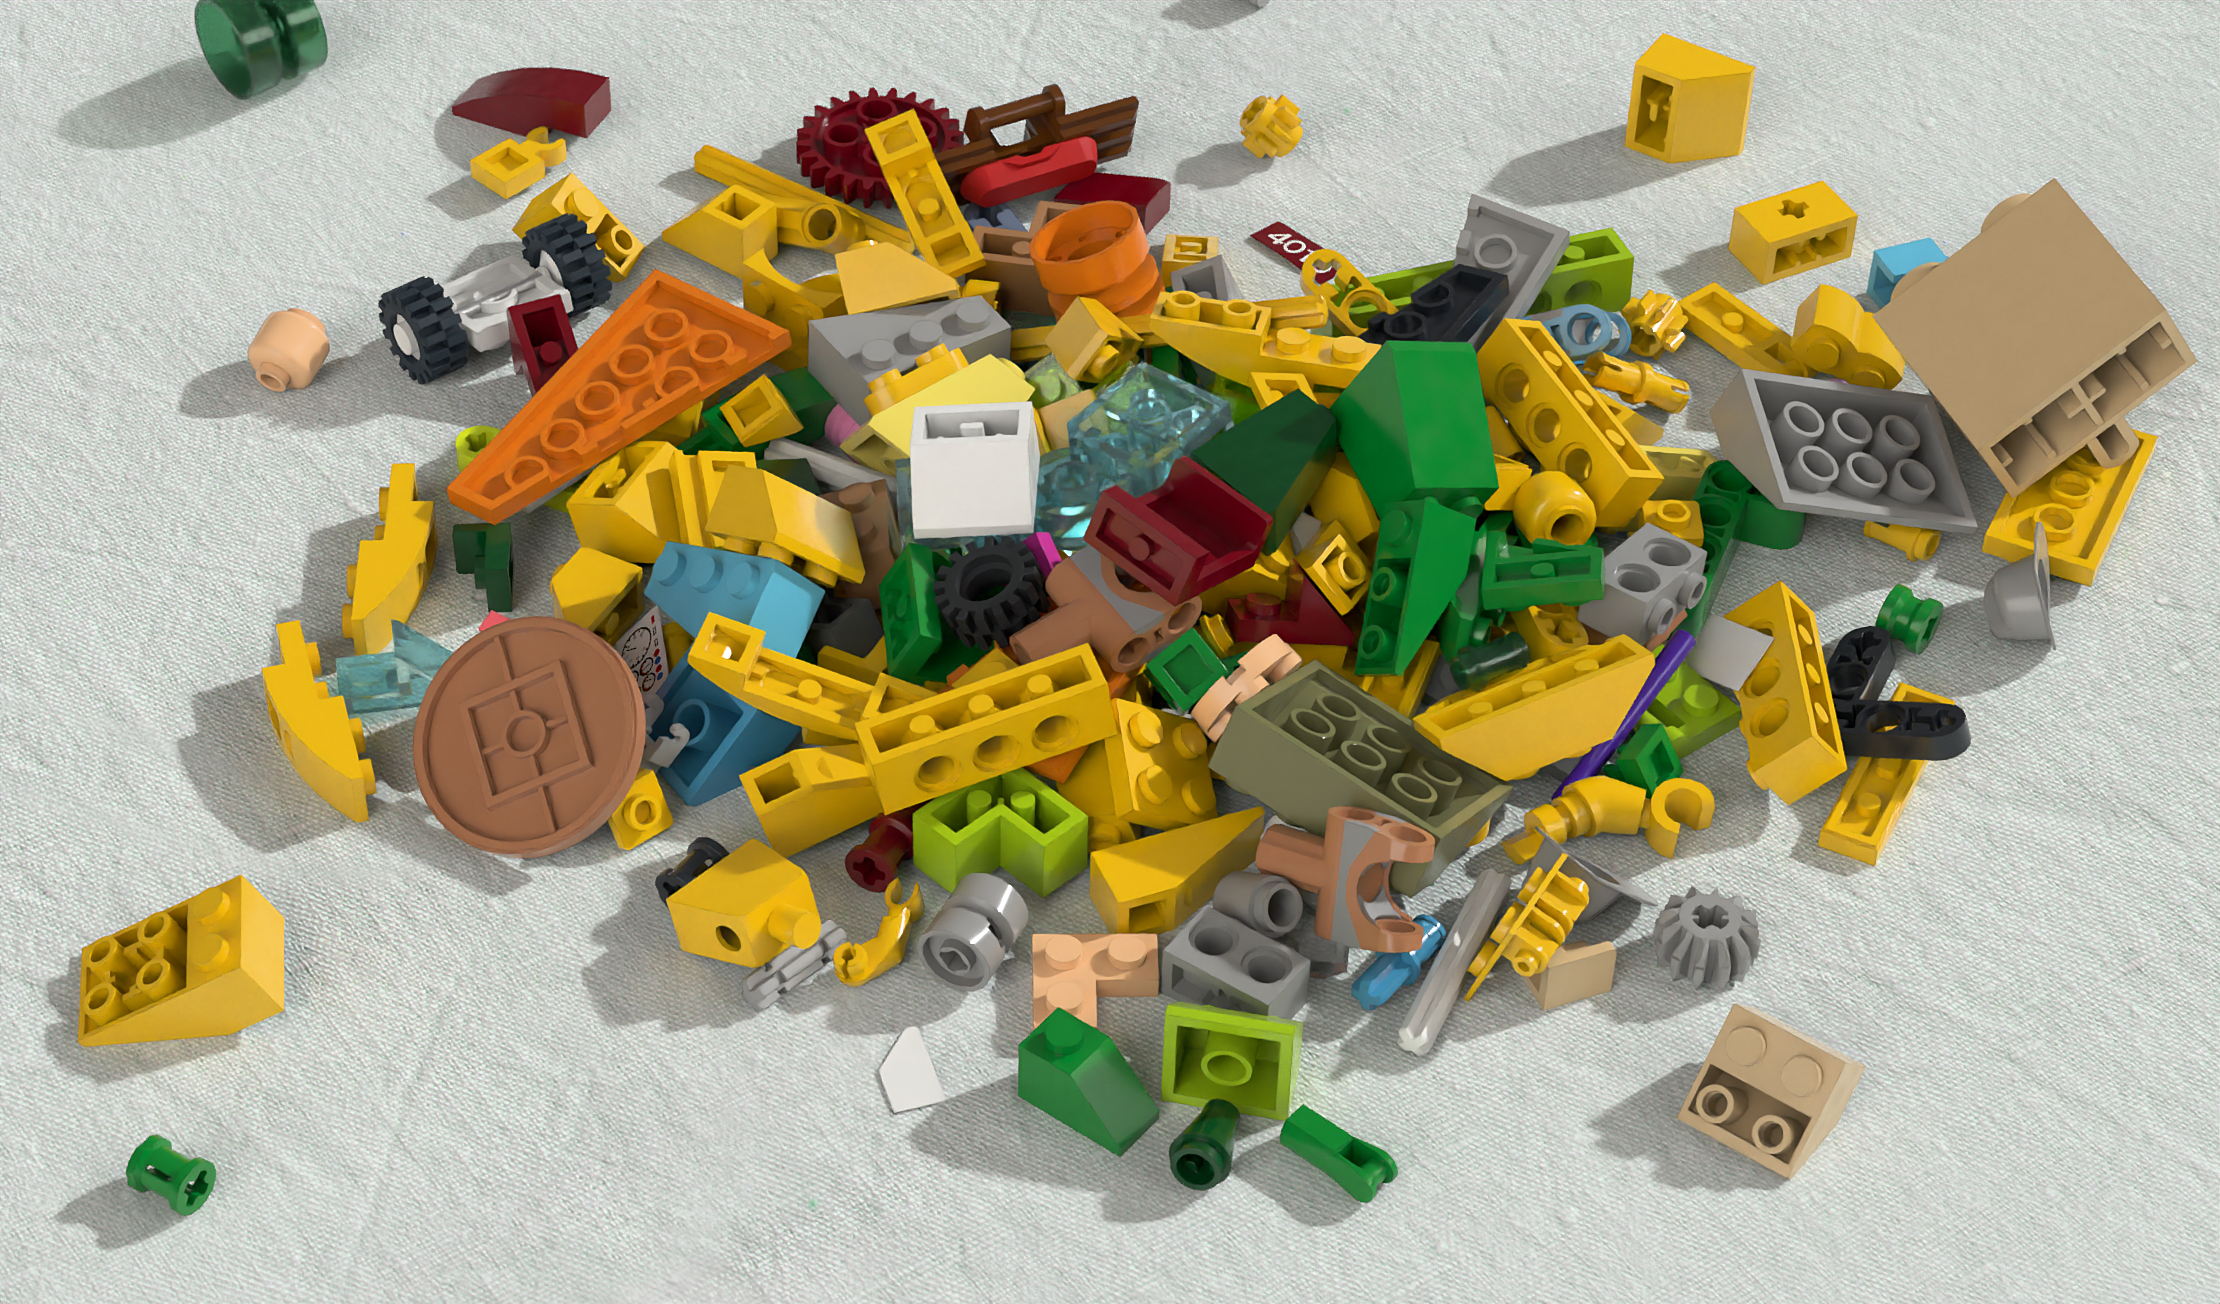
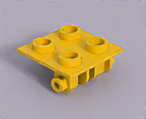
[1463,853,1589,1002]

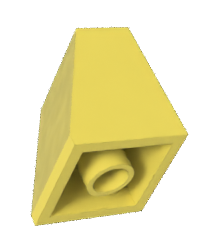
[839,354,1035,483]

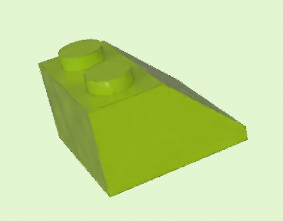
[1161,1001,1303,1121]

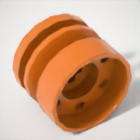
[1029,200,1166,323]

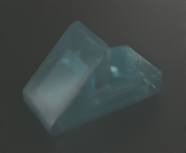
[335,619,453,715]

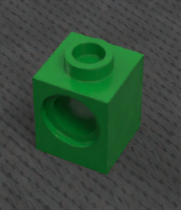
[1142,627,1231,716]

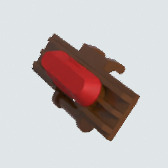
[934,84,1139,207]

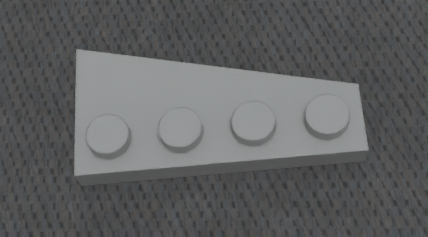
[1452,194,1569,354]

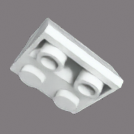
[910,401,1040,539]

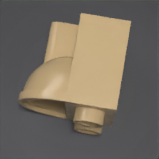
[1872,178,2198,498]

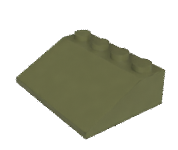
[1208,659,1515,899]

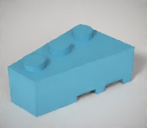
[644,541,825,658]

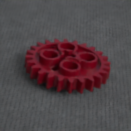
[796,88,964,209]

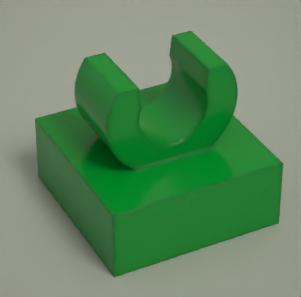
[1603,723,1684,799]

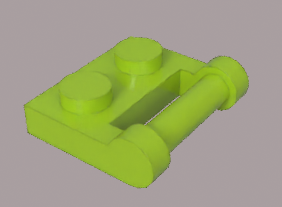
[1633,644,1741,760]

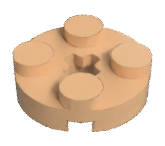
[1191,634,1303,743]

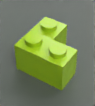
[913,768,1088,898]

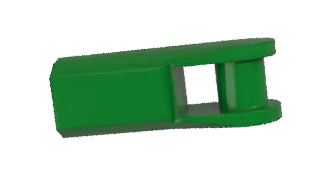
[1279,1104,1398,1203]

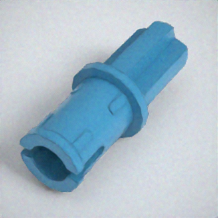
[1351,914,1446,1011]

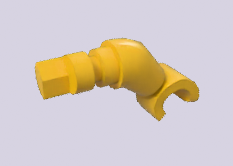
[1501,776,1715,865]

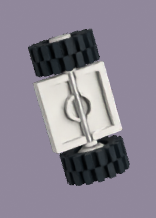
[378,213,612,384]

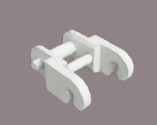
[639,693,690,774]

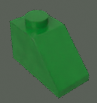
[1018,1007,1160,1157]

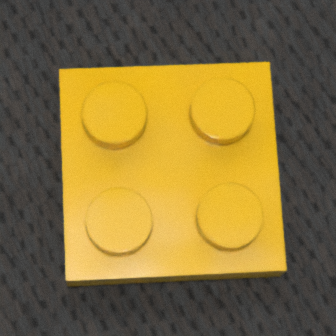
[1104,698,1218,831]

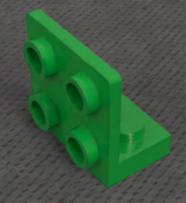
[879,542,985,685]

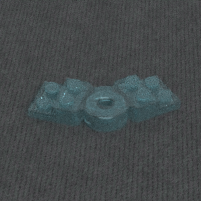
[895,361,1232,556]

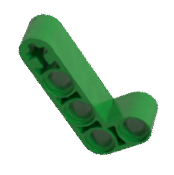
[1666,460,1807,641]

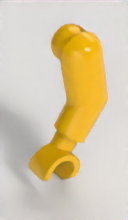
[832,878,925,987]

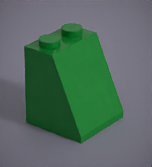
[1329,341,1499,521]

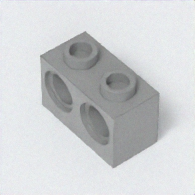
[1577,522,1707,645]
[1161,905,1310,1020]

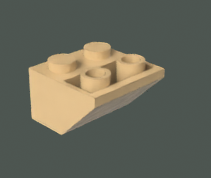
[1677,1003,1866,1179]

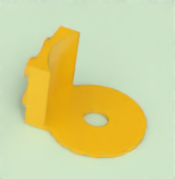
[742,248,848,372]

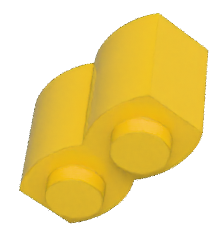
[1791,284,1905,390]

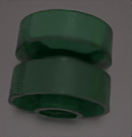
[194,0,328,100]

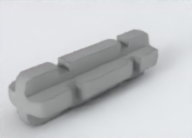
[741,919,847,1010]

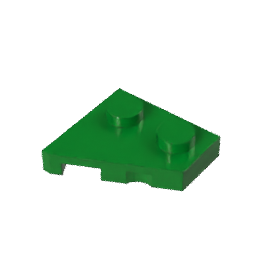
[1481,531,1606,611]

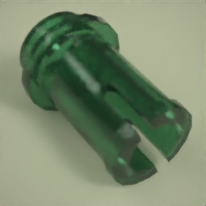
[1450,632,1530,692]

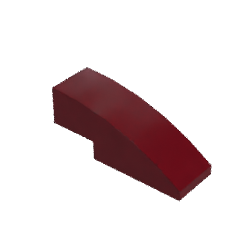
[452,67,611,139]

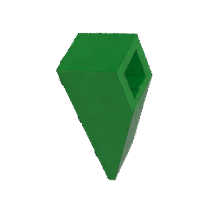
[1354,500,1476,677]

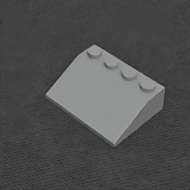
[1709,368,1978,534]

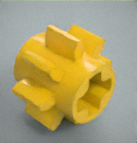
[1239,94,1303,159]
[1618,289,1689,360]

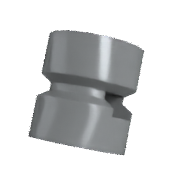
[917,873,1029,992]

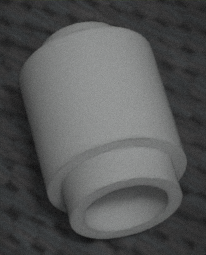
[1213,871,1303,938]

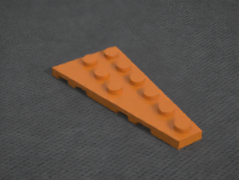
[446,269,792,525]

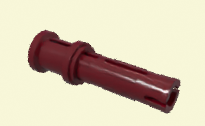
[844,798,935,893]

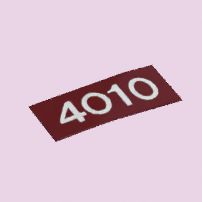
[1250,221,1337,285]

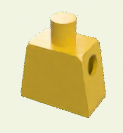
[666,838,821,968]

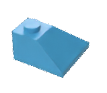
[643,641,802,807]

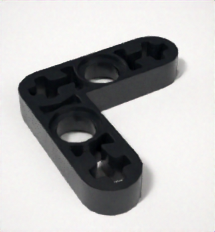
[1826,626,1971,761]

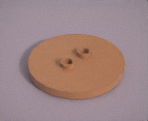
[413,616,646,859]

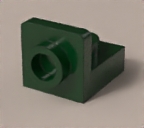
[452,523,515,613]

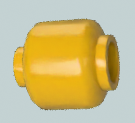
[1512,471,1597,545]

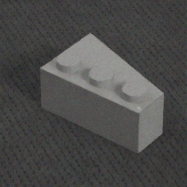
[808,296,1011,426]

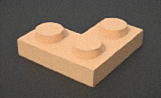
[1032,934,1159,1030]

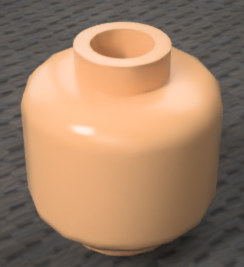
[247,308,330,392]

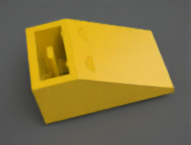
[78,874,284,1047]

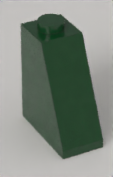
[1190,388,1337,557]

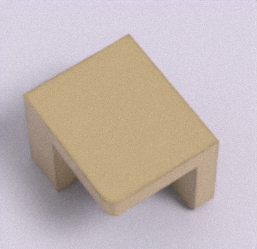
[1521,941,1617,1011]

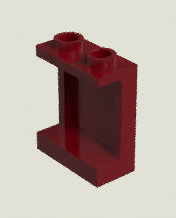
[1082,456,1273,607]

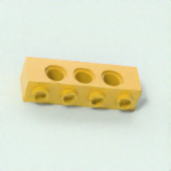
[1476,318,1665,528]
[1723,580,1848,806]
[854,643,1118,815]

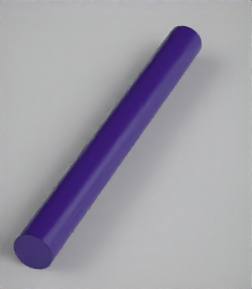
[1551,629,1696,800]

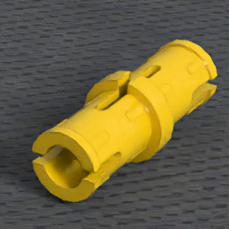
[1582,351,1690,414]

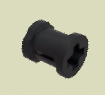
[655,837,730,907]

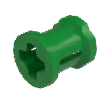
[126,1134,216,1216]

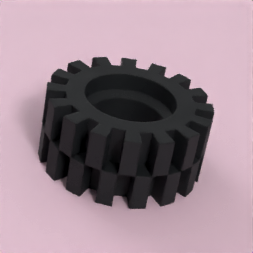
[933,536,1050,650]

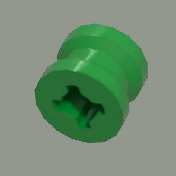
[1875,584,1943,655]

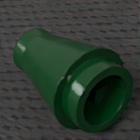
[1169,1099,1240,1191]

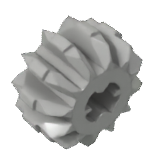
[1653,886,1761,991]

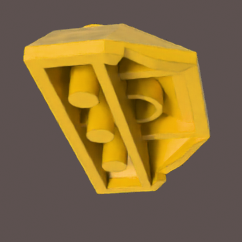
[1412,634,1655,782]

